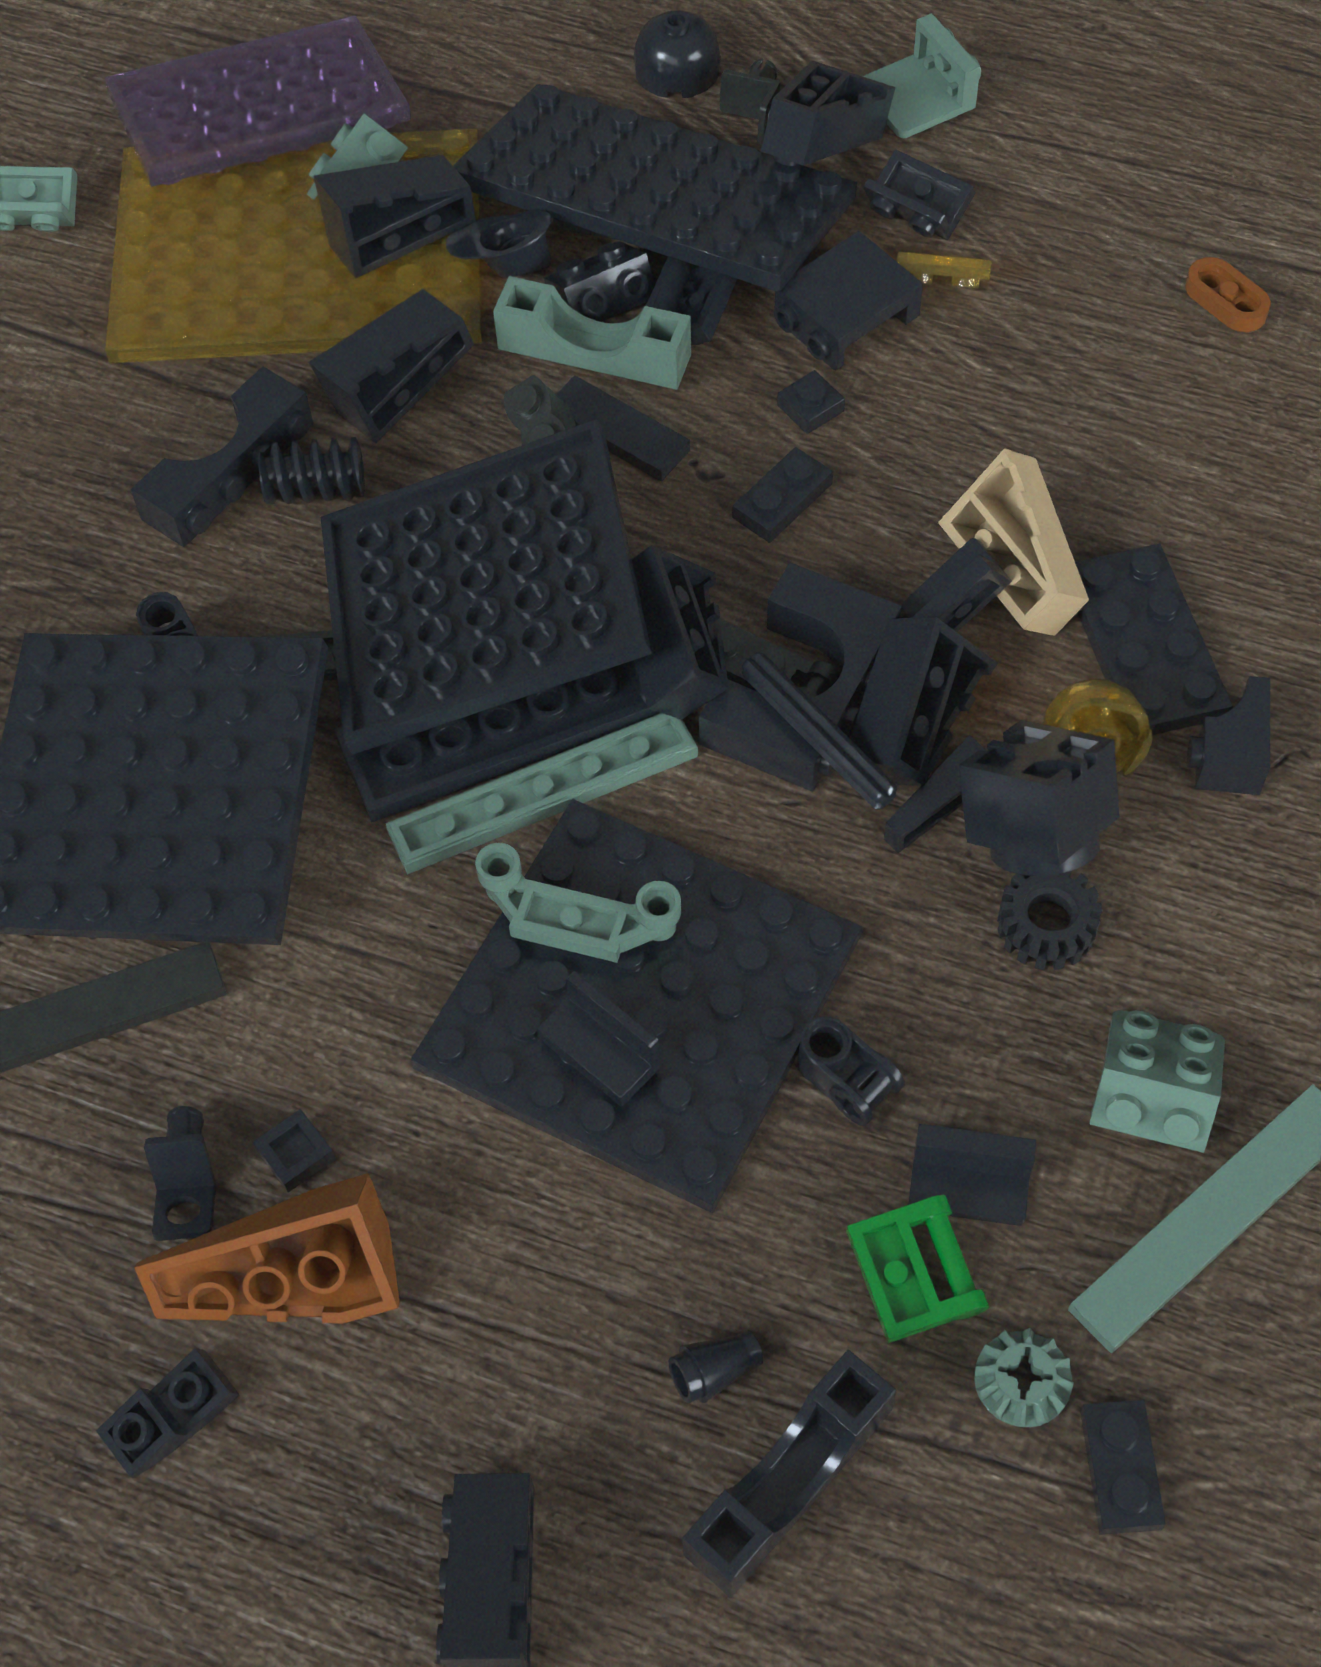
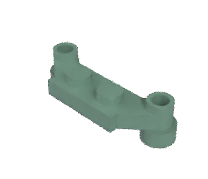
[475,843,681,963]

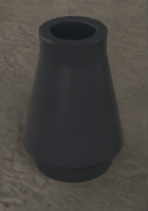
[668,1330,763,1403]

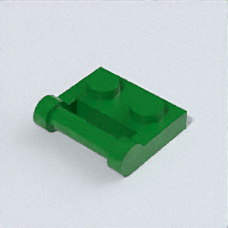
[846,1195,990,1343]

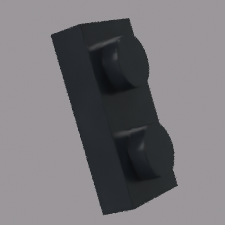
[732,447,833,543]
[1080,1400,1166,1535]

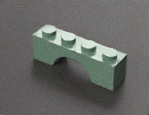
[493,276,691,390]

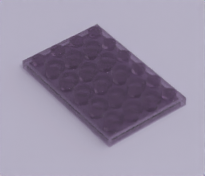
[104,16,411,187]

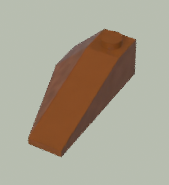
[134,1173,400,1324]

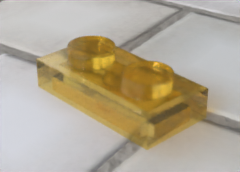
[897,251,992,288]

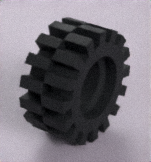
[997,871,1102,970]

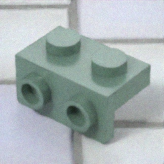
[307,113,408,200]
[0,166,77,232]

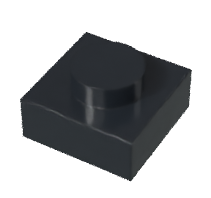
[777,370,845,434]
[253,1109,336,1193]

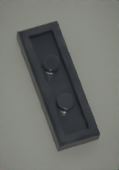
[556,375,690,482]

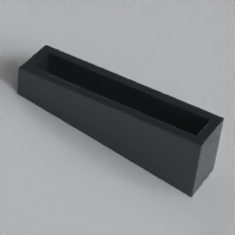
[884,735,987,853]

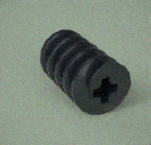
[259,437,365,505]

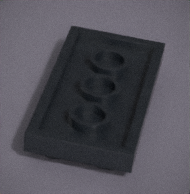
[1075,543,1233,740]

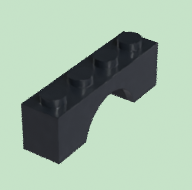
[130,366,314,547]
[682,1349,897,1599]

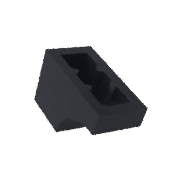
[1187,676,1270,795]

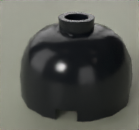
[634,10,721,98]

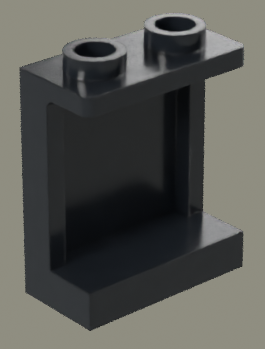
[774,231,923,371]

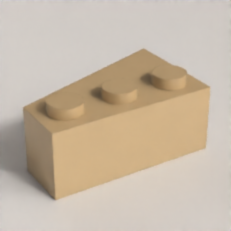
[938,448,1089,636]

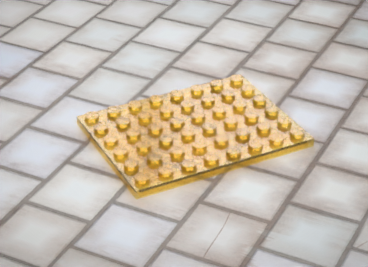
[105,128,482,363]

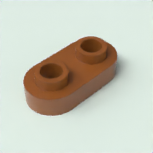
[1185,257,1271,332]

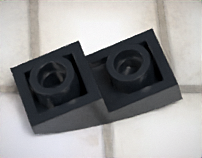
[96,1348,240,1478]

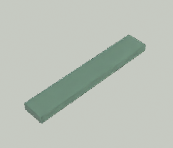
[386,713,698,875]
[1068,1084,1321,1354]

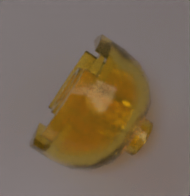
[1042,678,1153,776]

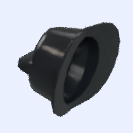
[446,209,551,278]

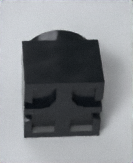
[959,720,1120,876]

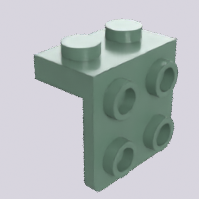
[862,13,981,138]
[1089,1010,1225,1153]

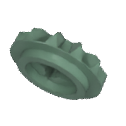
[974,1328,1074,1427]

